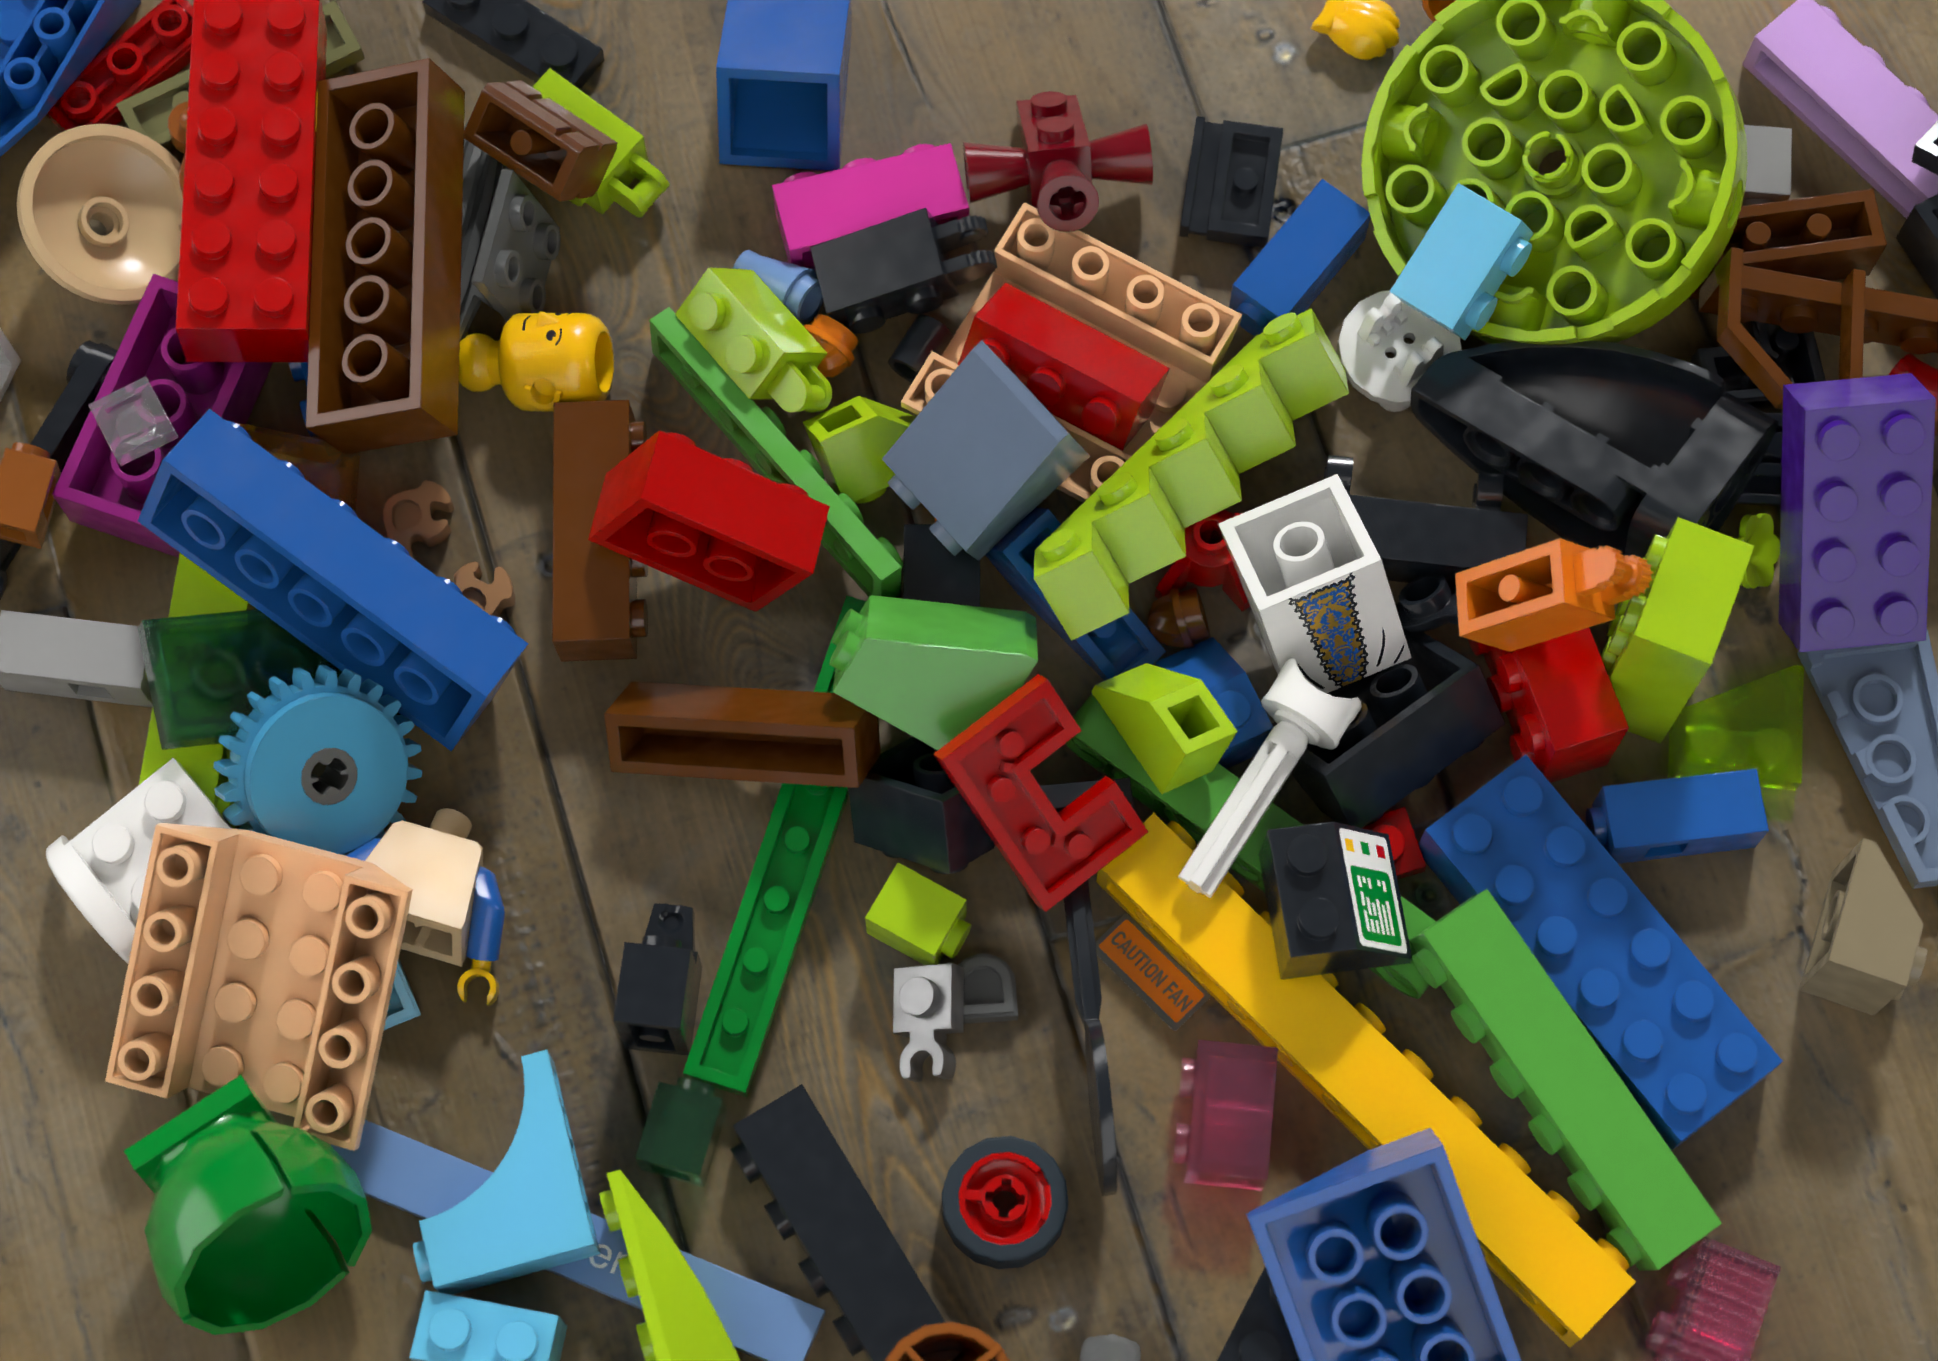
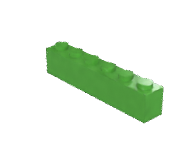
[1409,889,1722,1271]

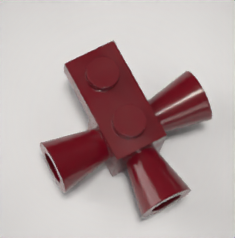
[963,91,1153,232]

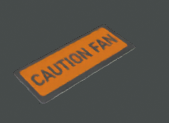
[1096,914,1210,1031]

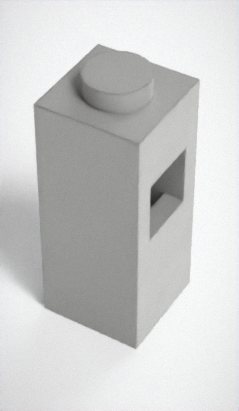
[0,610,163,707]

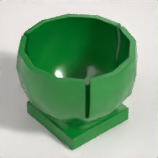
[124,1075,372,1335]

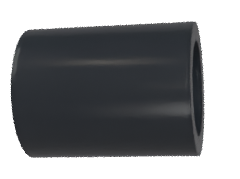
[888,314,954,382]

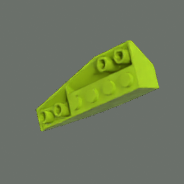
[599,1170,740,1361]

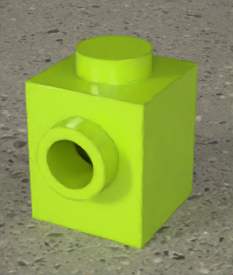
[865,862,972,965]

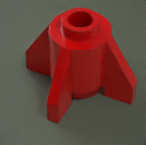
[1155,510,1250,612]

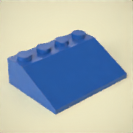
[1246,1128,1521,1361]

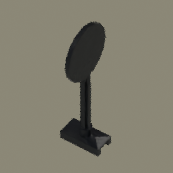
[1040,778,1133,1196]

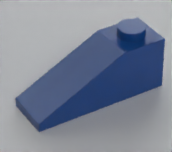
[985,508,1166,681]

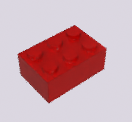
[588,430,830,612]
[1468,627,1629,783]

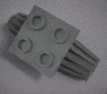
[460,122,561,341]

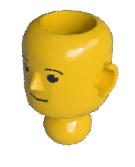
[459,311,614,412]

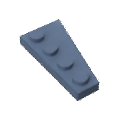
[1797,630,1938,889]

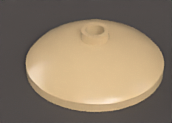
[17,124,183,305]

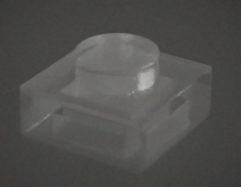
[88,376,179,466]

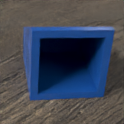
[716,0,852,171]

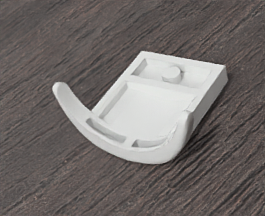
[46,758,233,964]

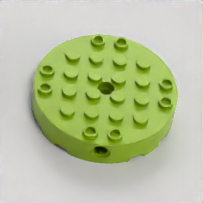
[1361,0,1748,345]

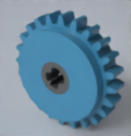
[213,665,422,856]

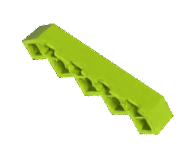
[1034,308,1349,641]

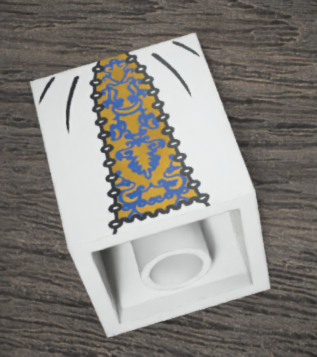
[1218,474,1412,693]

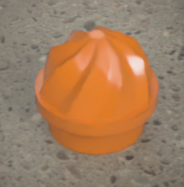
[803,314,859,377]

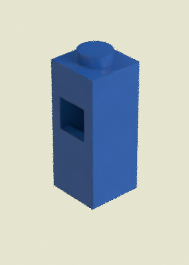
[1229,179,1371,336]
[1586,768,1769,864]

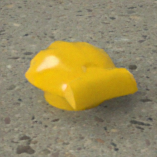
[1311,0,1400,60]

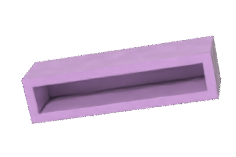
[1742,0,1938,219]

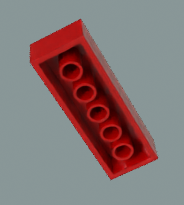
[176,0,327,362]

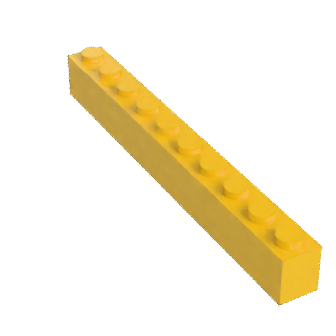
[1096,813,1636,1348]

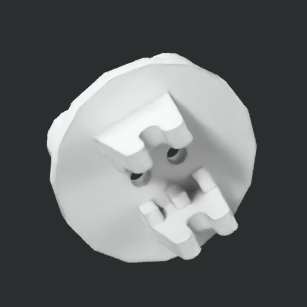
[1336,290,1462,412]

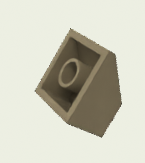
[1798,838,1927,1016]

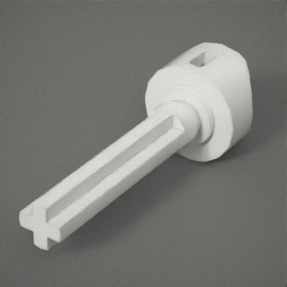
[1178,658,1362,898]

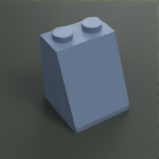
[882,341,1091,561]

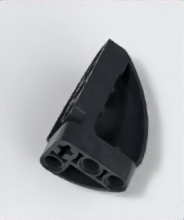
[1410,340,1778,558]

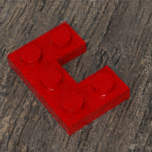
[934,674,1148,912]

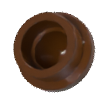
[1147,586,1210,649]

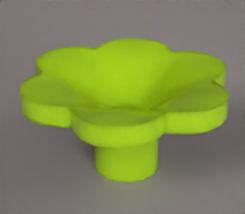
[1735,513,1780,589]

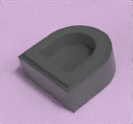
[958,954,1018,1024]

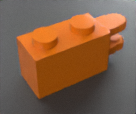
[1455,538,1653,652]

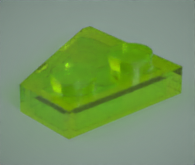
[1668,665,1804,790]

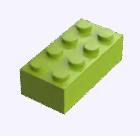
[1601,517,1755,744]

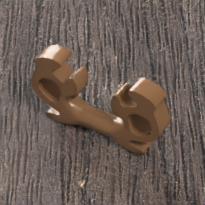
[383,480,516,617]

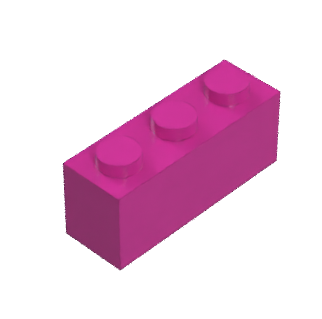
[772,143,969,271]

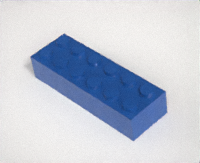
[138,409,528,751]
[1419,754,1783,1151]

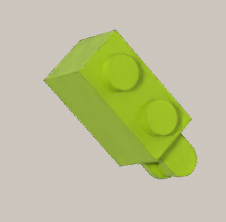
[533,68,670,218]
[675,267,832,412]

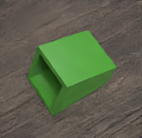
[829,595,1038,750]

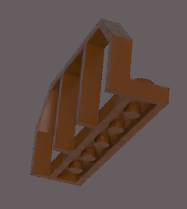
[1699,247,1938,436]

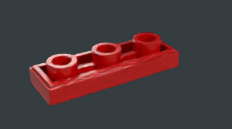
[46,0,193,132]

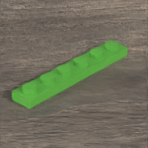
[649,307,903,598]

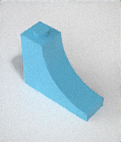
[413,1050,601,1295]

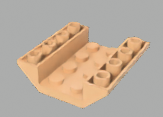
[901,202,1242,503]
[105,823,413,1151]

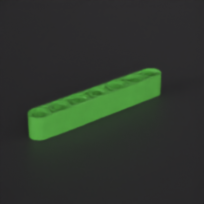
[1065,693,1436,999]

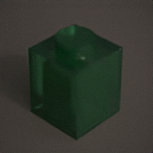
[635,1077,727,1187]

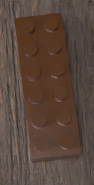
[306,58,465,455]

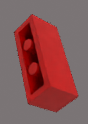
[958,282,1170,451]

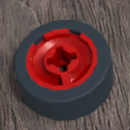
[942,1136,1069,1269]

